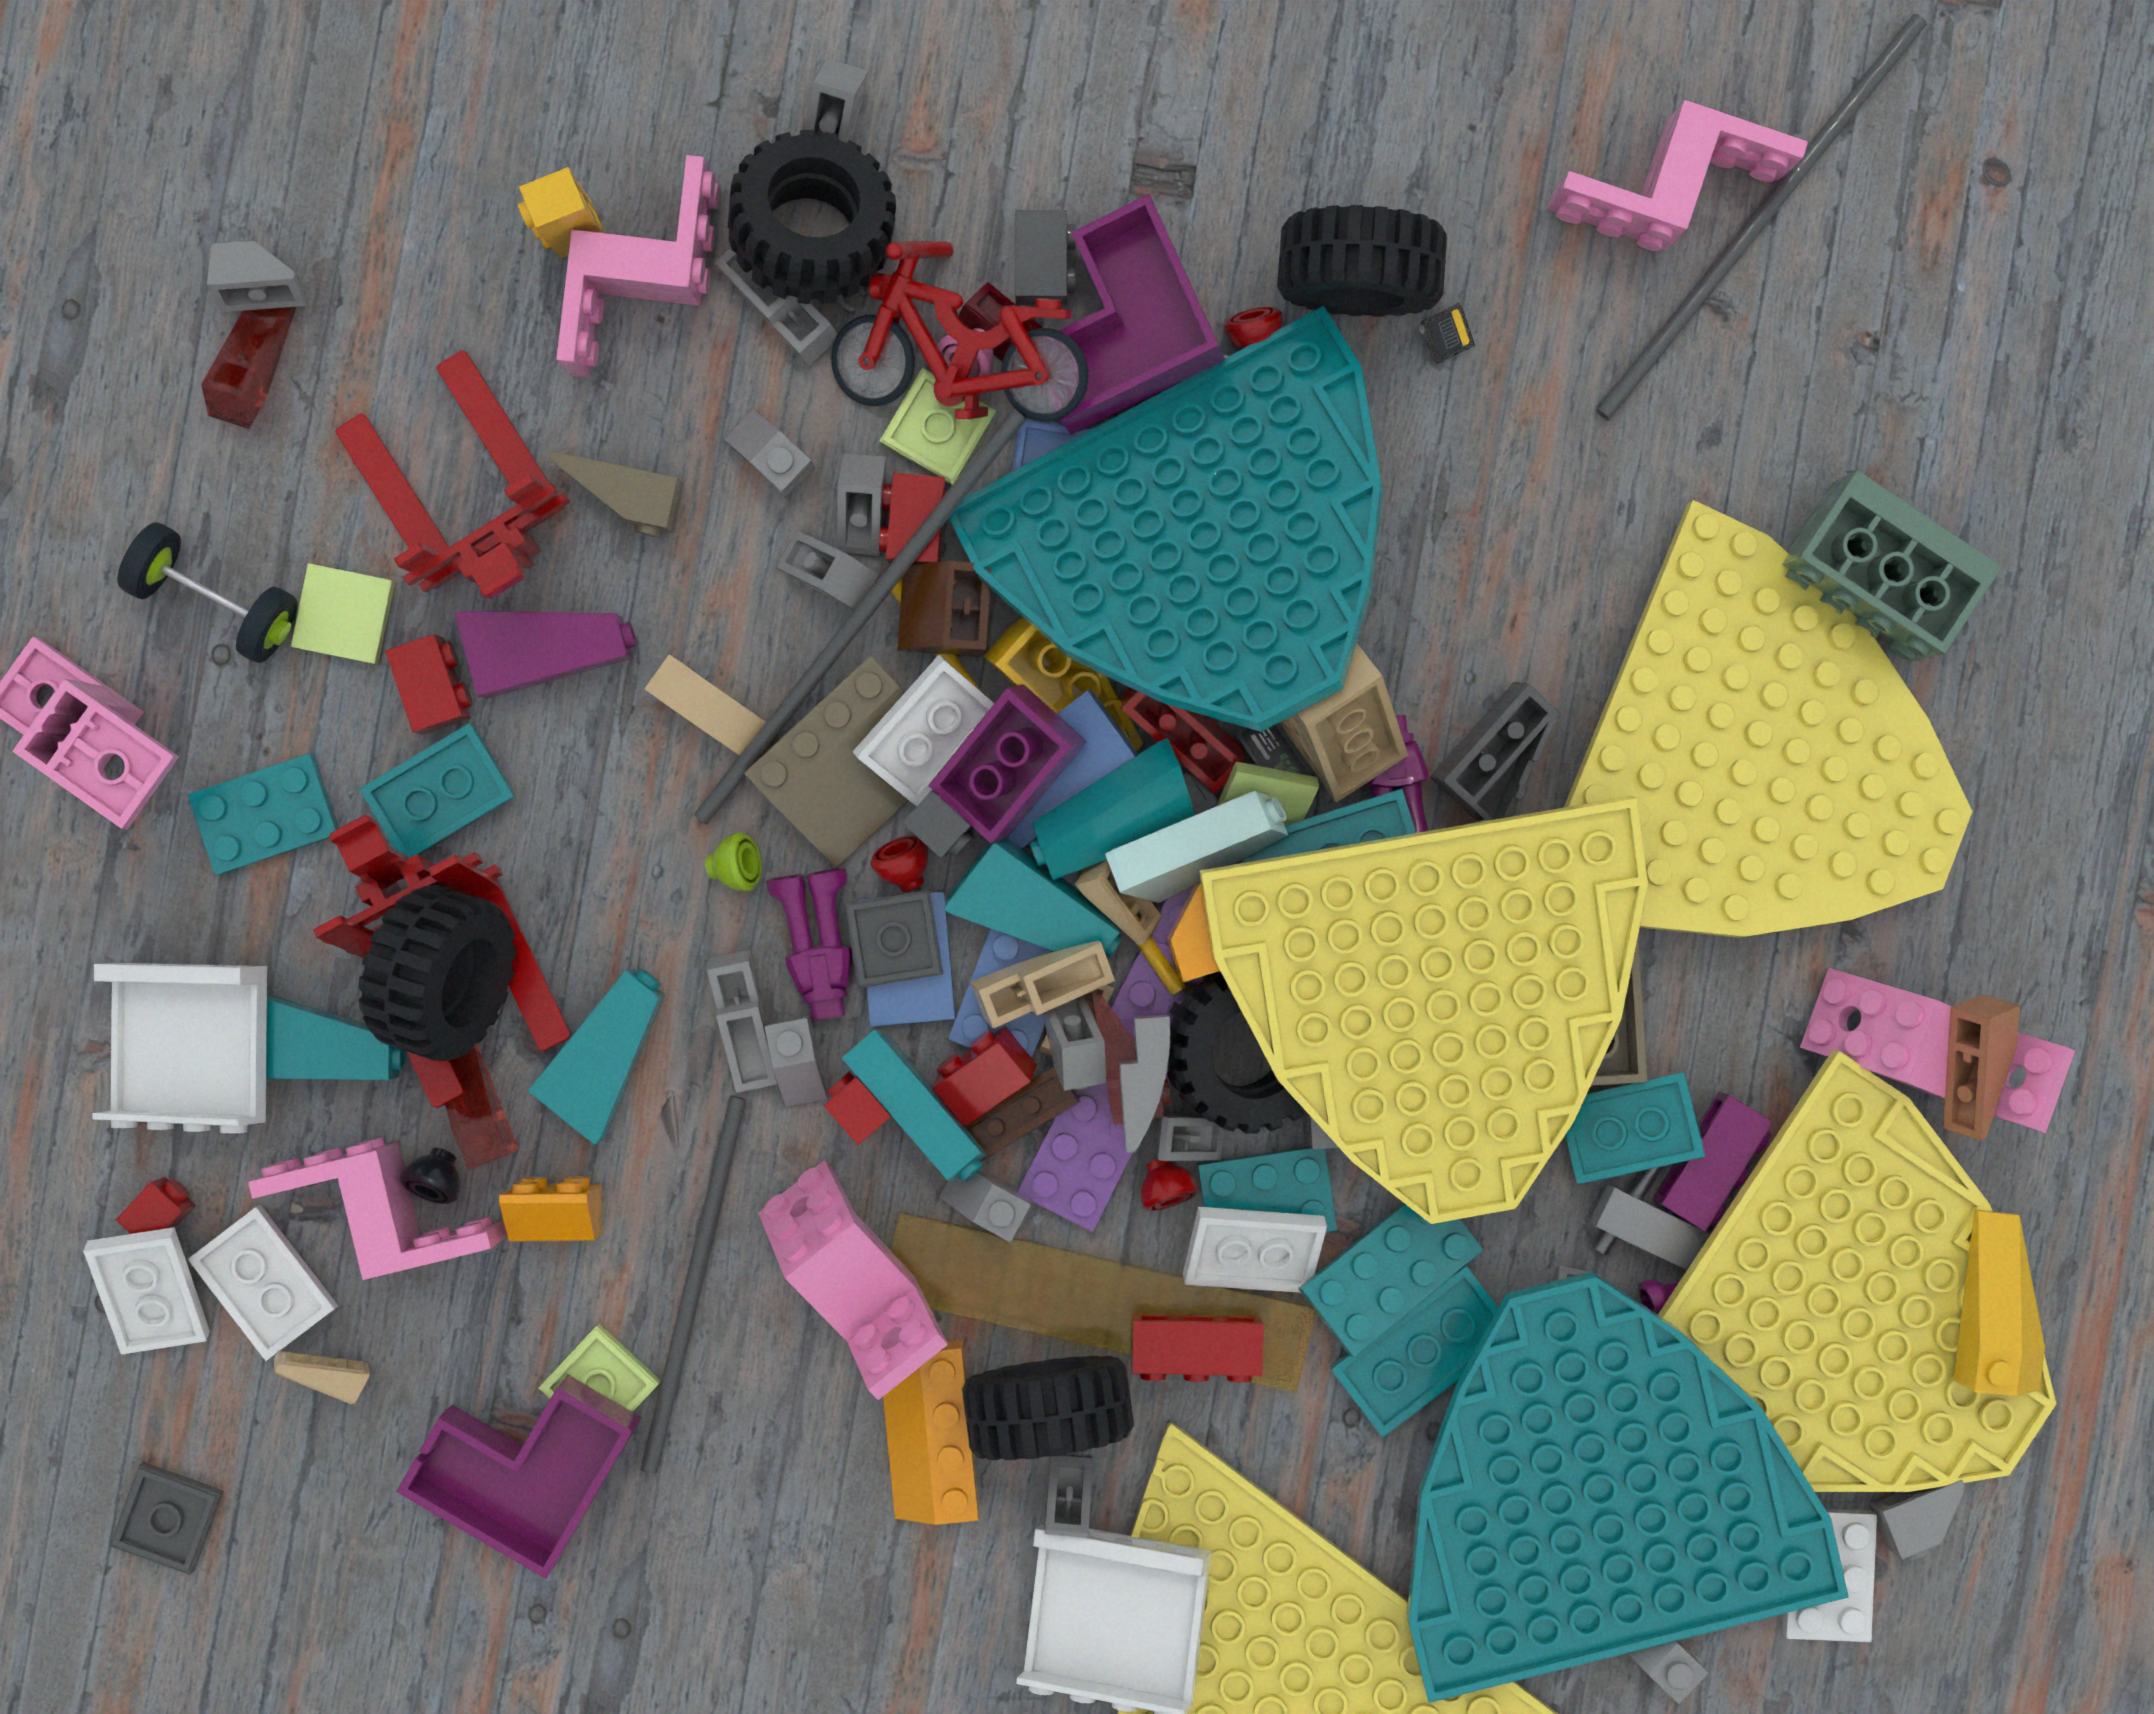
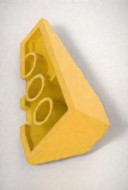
[983,617,1143,751]
[1953,1210,2045,1396]

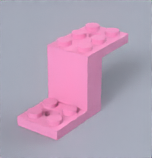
[1547,100,1808,251]
[556,155,721,378]
[0,636,179,829]
[1800,968,2075,1133]
[248,1137,508,1280]
[758,1160,948,1400]

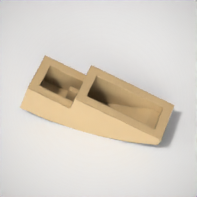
[644,654,776,759]
[970,941,1115,1029]

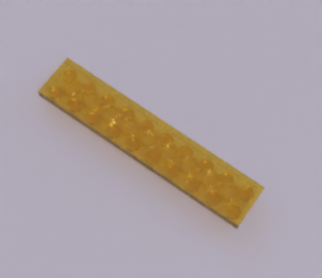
[891,1211,1316,1393]

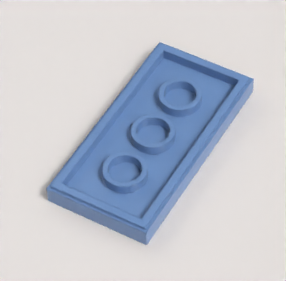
[1008,689,1139,849]

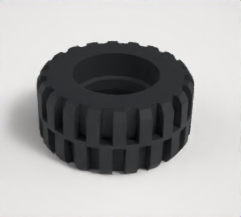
[727,130,896,304]
[1277,205,1447,317]
[358,885,516,1062]
[1167,972,1304,1134]
[962,1356,1134,1460]

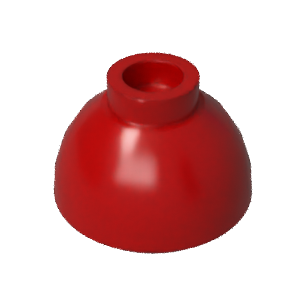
[1224,306,1283,350]
[870,835,928,892]
[1141,1159,1199,1211]

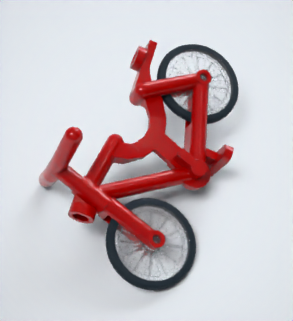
[831,241,1088,422]

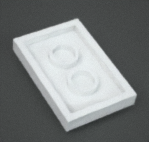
[853,655,994,807]
[188,1205,338,1361]
[1183,1207,1327,1293]
[83,1227,210,1355]
[1782,1508,1877,1642]

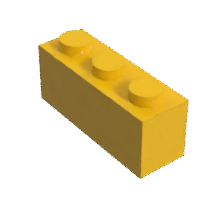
[518,167,605,259]

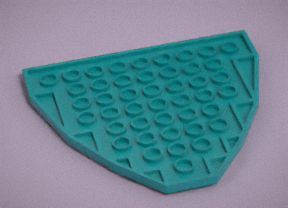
[949,306,1384,732]
[1407,1272,1849,1703]

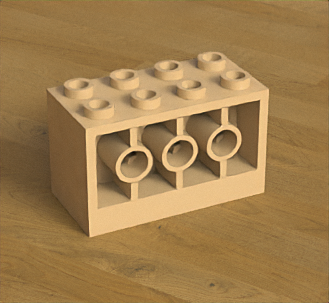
[1279,643,1408,803]

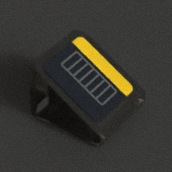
[1418,303,1475,365]

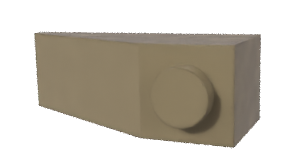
[549,451,683,538]

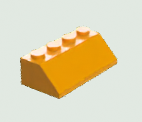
[883,1339,980,1525]

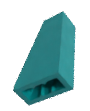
[1029,738,1195,880]
[944,838,1122,958]
[528,968,665,1145]
[266,994,406,1080]
[842,1030,987,1182]

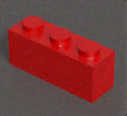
[1121,687,1245,794]
[1131,1314,1264,1383]

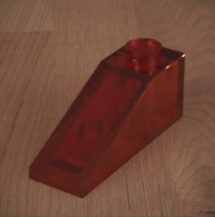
[201,307,297,429]
[1092,993,1171,1125]
[445,1043,519,1170]

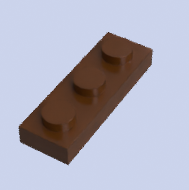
[965,1067,1081,1162]

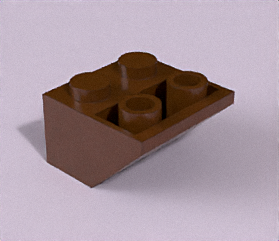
[897,561,992,657]

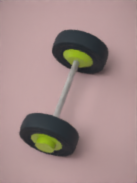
[117,522,297,663]

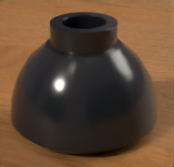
[400,1148,460,1204]

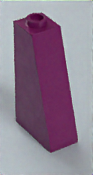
[454,611,637,699]

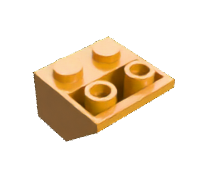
[1167,882,1220,982]
[499,1176,603,1241]

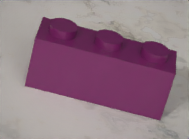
[1652,1092,1773,1232]

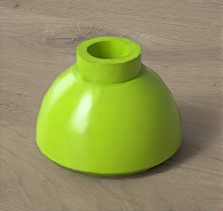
[705,832,762,891]

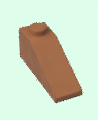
[1943,994,2020,1141]

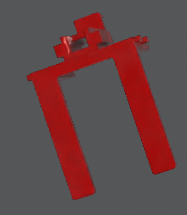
[335,350,571,599]
[313,815,572,1108]

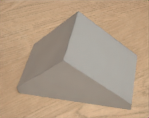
[1156,1111,1225,1161]
[1045,1455,1093,1538]

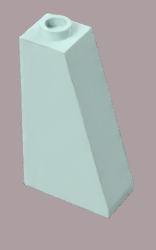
[1105,790,1288,903]

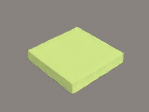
[880,368,996,485]
[291,563,395,665]
[1216,762,1319,825]
[538,1324,661,1412]

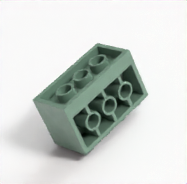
[1782,470,2002,662]

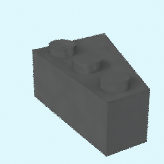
[1430,682,1560,821]

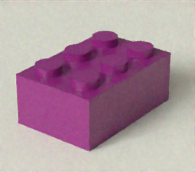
[928,684,1087,844]

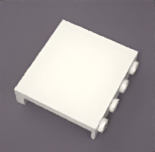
[92,963,267,1133]
[1016,1522,1212,1714]

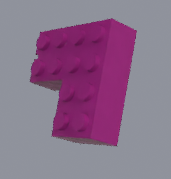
[1039,194,1226,435]
[396,1375,642,1579]

